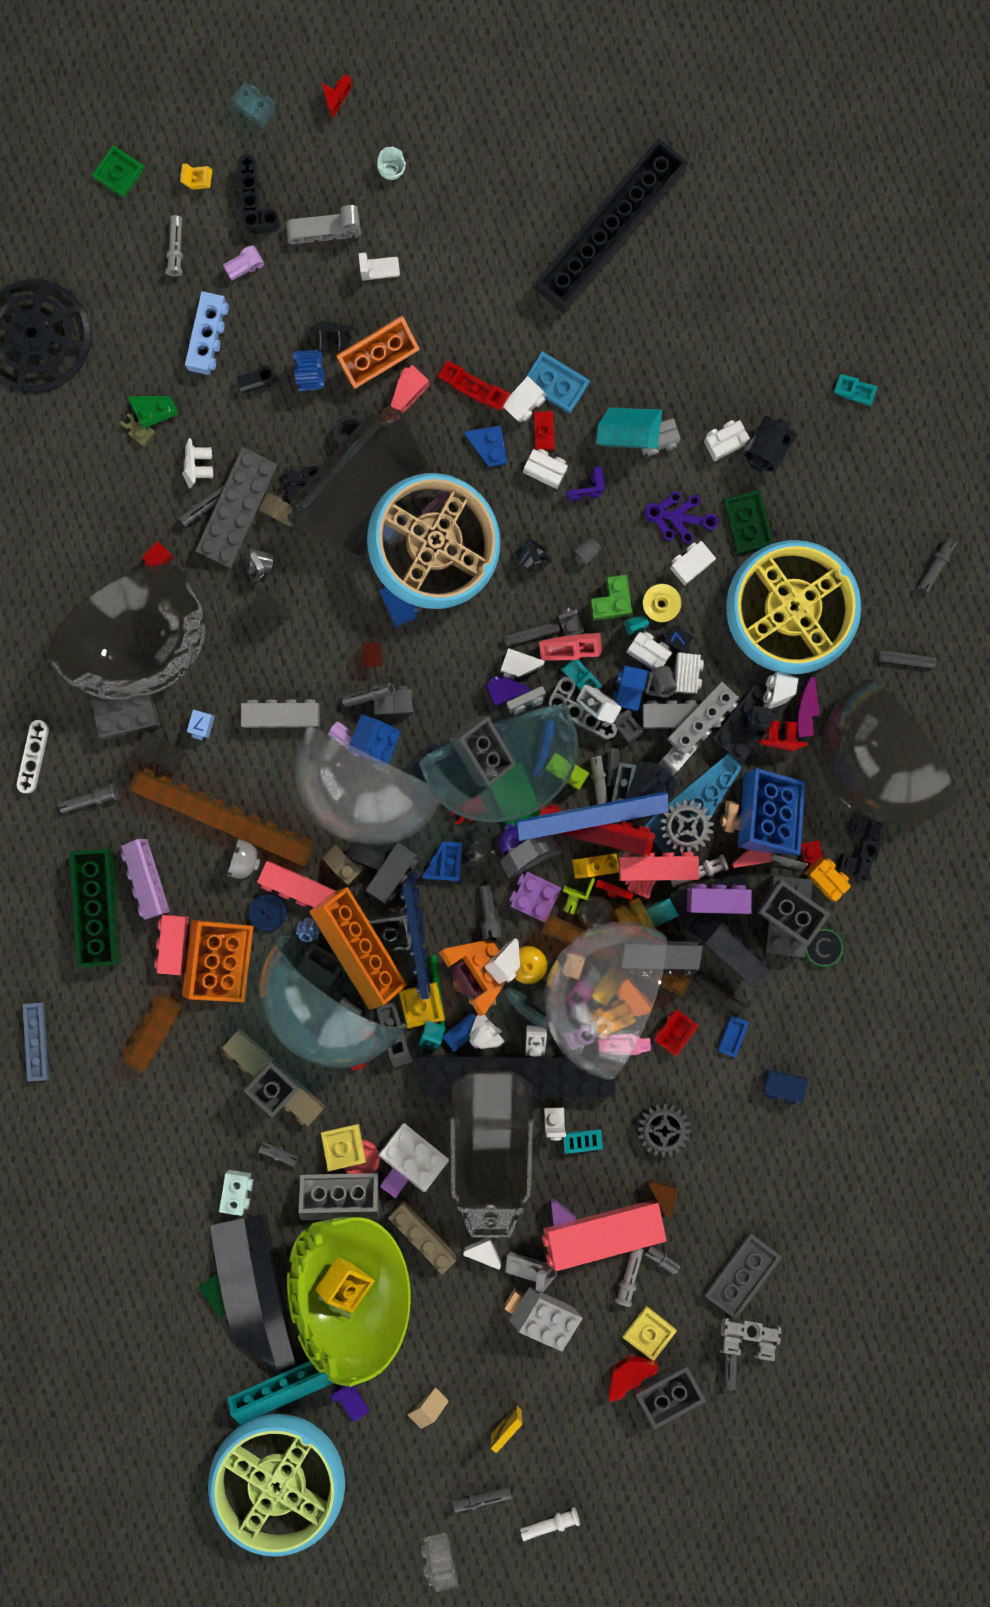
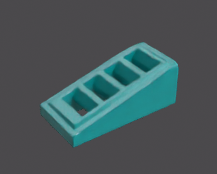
[624,616,649,636]
[563,1129,603,1154]

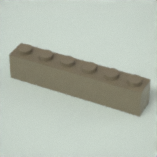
[222,1029,325,1126]

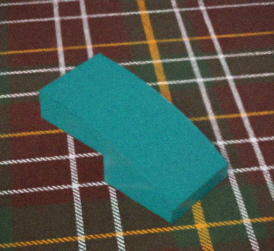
[834,374,878,406]
[561,660,602,691]

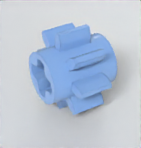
[296,918,320,942]

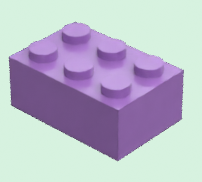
[687,884,752,914]

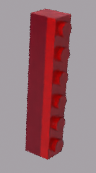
[539,804,655,856]

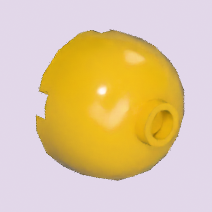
[515,946,547,985]

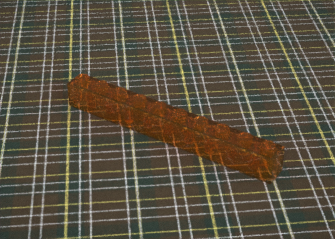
[129,768,316,867]

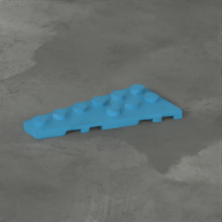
[645,754,742,856]

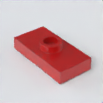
[534,411,555,451]
[595,879,634,900]

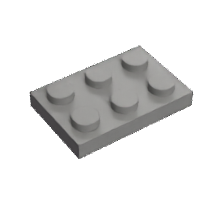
[506,686,546,716]

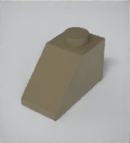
[322,844,363,885]

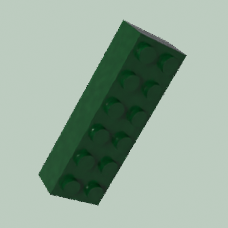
[69,849,121,968]

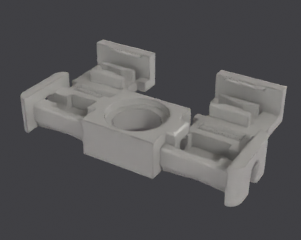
[720,1318,781,1361]

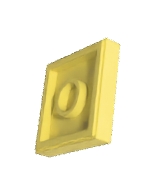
[321,1124,366,1171]
[622,1306,677,1361]

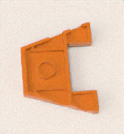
[439,939,506,1016]

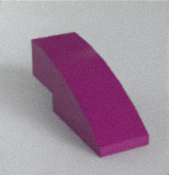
[795,677,819,738]

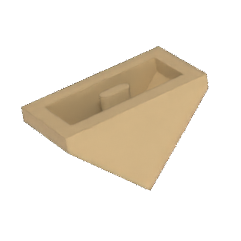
[408,1387,449,1429]

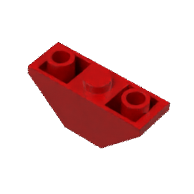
[608,1355,659,1403]

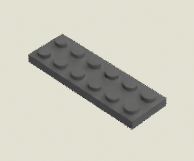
[195,447,277,568]

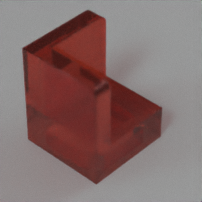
[362,643,383,668]

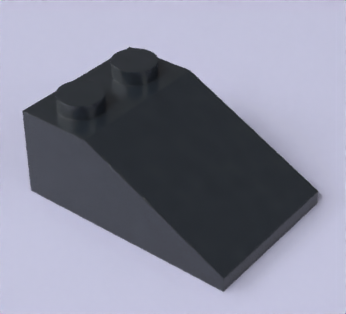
[625,761,677,828]

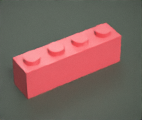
[619,852,699,881]
[257,861,337,907]

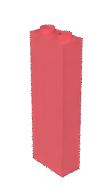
[542,1200,666,1271]

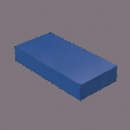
[443,1012,476,1052]
[717,1015,749,1058]

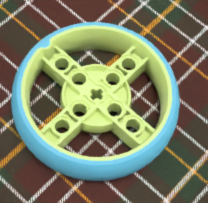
[208,1414,345,1556]

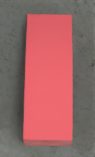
[539,633,602,660]
[731,849,775,868]

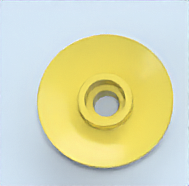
[643,584,681,622]

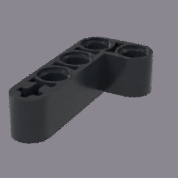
[238,154,280,234]

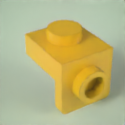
[180,164,212,190]

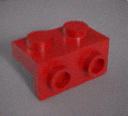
[654,1009,699,1057]

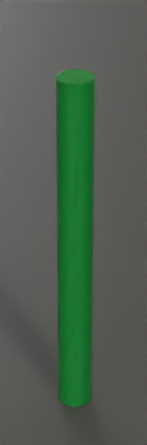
[429,955,446,1032]

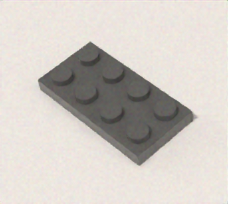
[704,1232,782,1319]

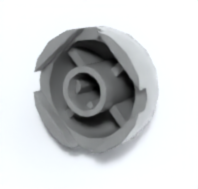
[227,839,260,879]

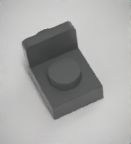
[558,608,584,636]

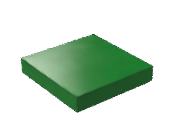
[92,145,145,198]

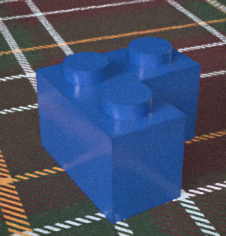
[612,666,648,712]

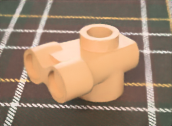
[720,801,740,833]

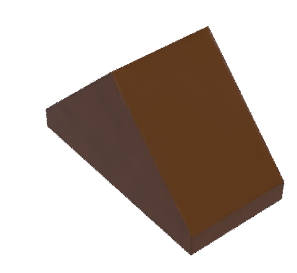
[647,1179,678,1219]

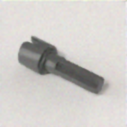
[480,885,502,940]

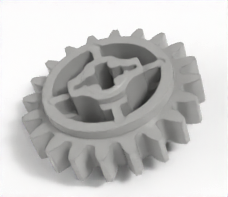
[659,800,714,853]

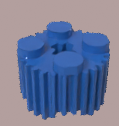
[293,350,325,391]

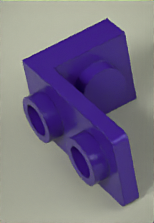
[566,467,605,501]
[331,1385,369,1422]

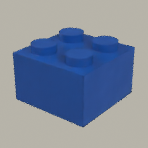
[347,714,401,766]

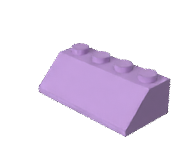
[120,839,170,920]

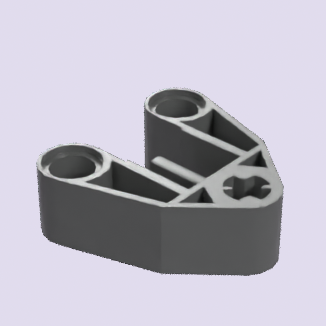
[500,835,561,879]

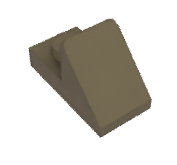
[258,493,300,528]

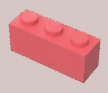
[155,915,189,975]

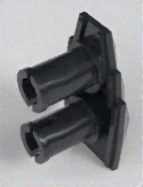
[309,320,356,351]

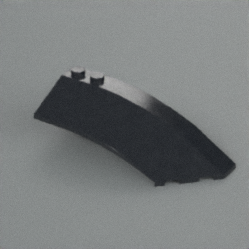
[210,1213,297,1374]

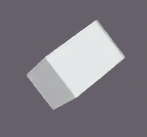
[463,1236,501,1269]

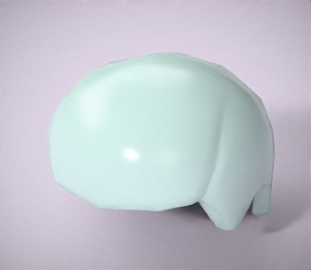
[377,147,406,180]

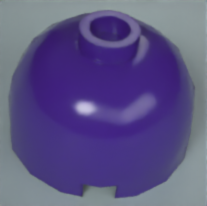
[498,823,526,857]

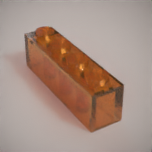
[123,993,185,1074]

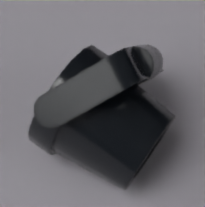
[517,538,550,570]

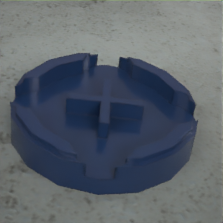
[249,893,287,932]

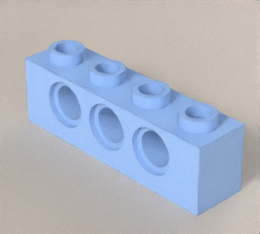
[185,291,229,375]

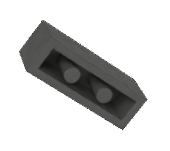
[366,842,418,903]

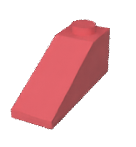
[387,365,430,426]

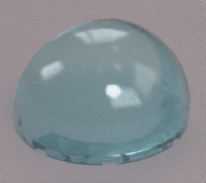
[419,703,578,822]
[259,934,407,1068]

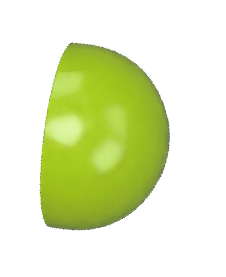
[287,1217,411,1387]

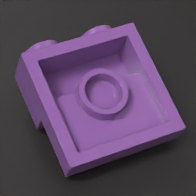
[509,872,561,922]

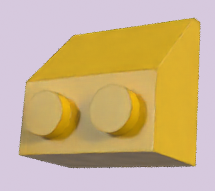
[315,1257,375,1314]

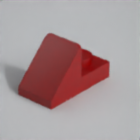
[322,74,353,118]

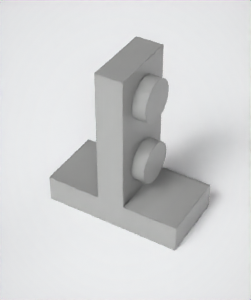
[505,1252,557,1293]

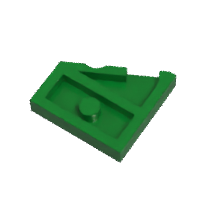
[128,396,178,429]

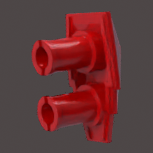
[757,721,807,751]

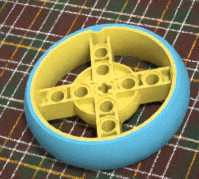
[726,540,861,674]

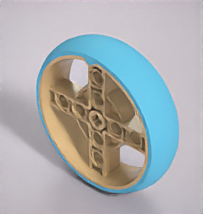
[367,473,500,609]

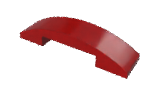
[438,360,511,411]

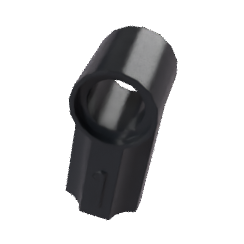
[236,365,276,394]

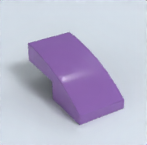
[380,1168,408,1198]

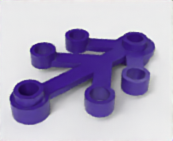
[644,491,718,544]

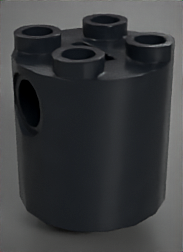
[743,416,798,472]

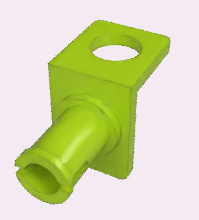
[563,876,595,914]

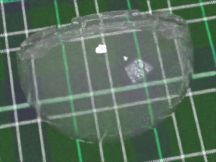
[295,726,445,846]
[544,922,667,1080]

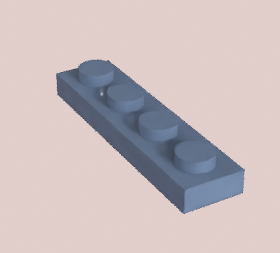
[22,1002,49,1081]

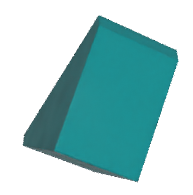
[645,898,679,928]
[417,1020,445,1052]

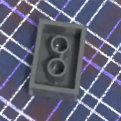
[91,687,160,739]
[449,716,517,787]
[756,880,830,946]
[634,1359,706,1430]

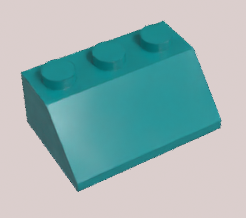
[596,408,662,449]

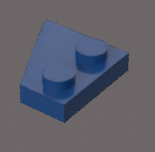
[465,426,507,467]
[422,841,463,881]

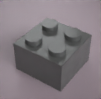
[244,1059,302,1118]

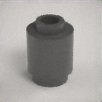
[573,538,601,566]

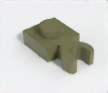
[120,413,156,447]

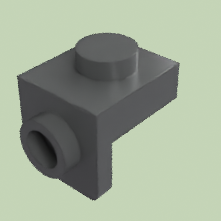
[614,709,644,744]

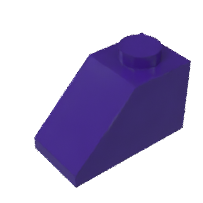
[487,676,531,707]

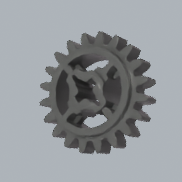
[637,1102,691,1157]

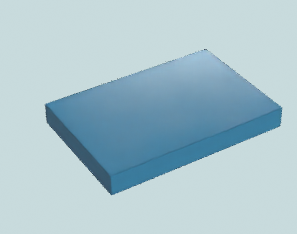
[524,351,590,414]

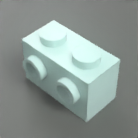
[219,1170,254,1216]

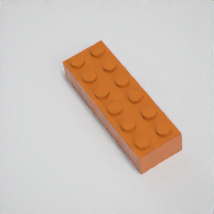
[309,887,407,1010]

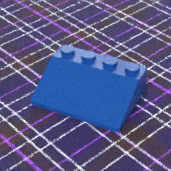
[738,768,806,856]

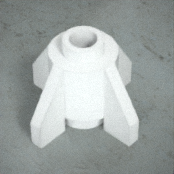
[469,1014,505,1049]

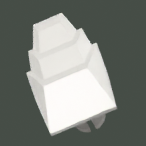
[182,438,213,488]

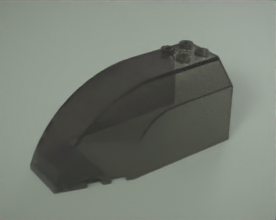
[451,1071,533,1238]

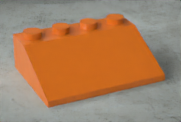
[182,919,253,1002]

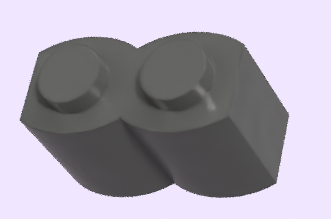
[374,686,413,716]

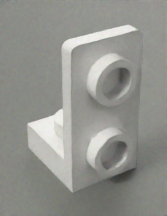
[359,253,400,281]
[658,746,696,776]
[544,1107,566,1140]

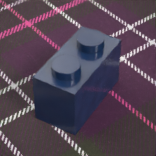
[762,1069,808,1105]

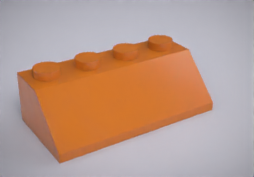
[336,316,420,389]

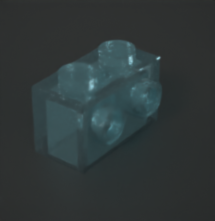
[231,82,277,130]

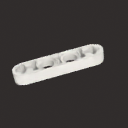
[17,720,49,793]

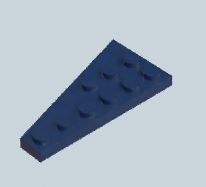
[401,872,431,1000]

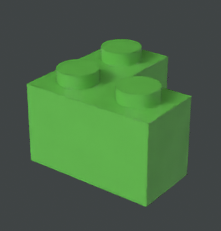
[590,575,632,621]

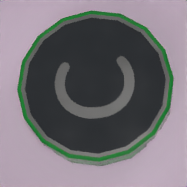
[805,928,843,967]

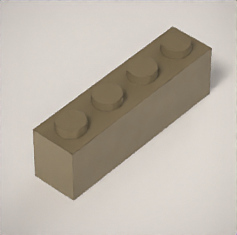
[388,1200,457,1274]

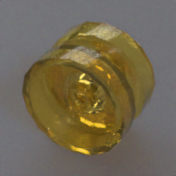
[614,897,657,941]

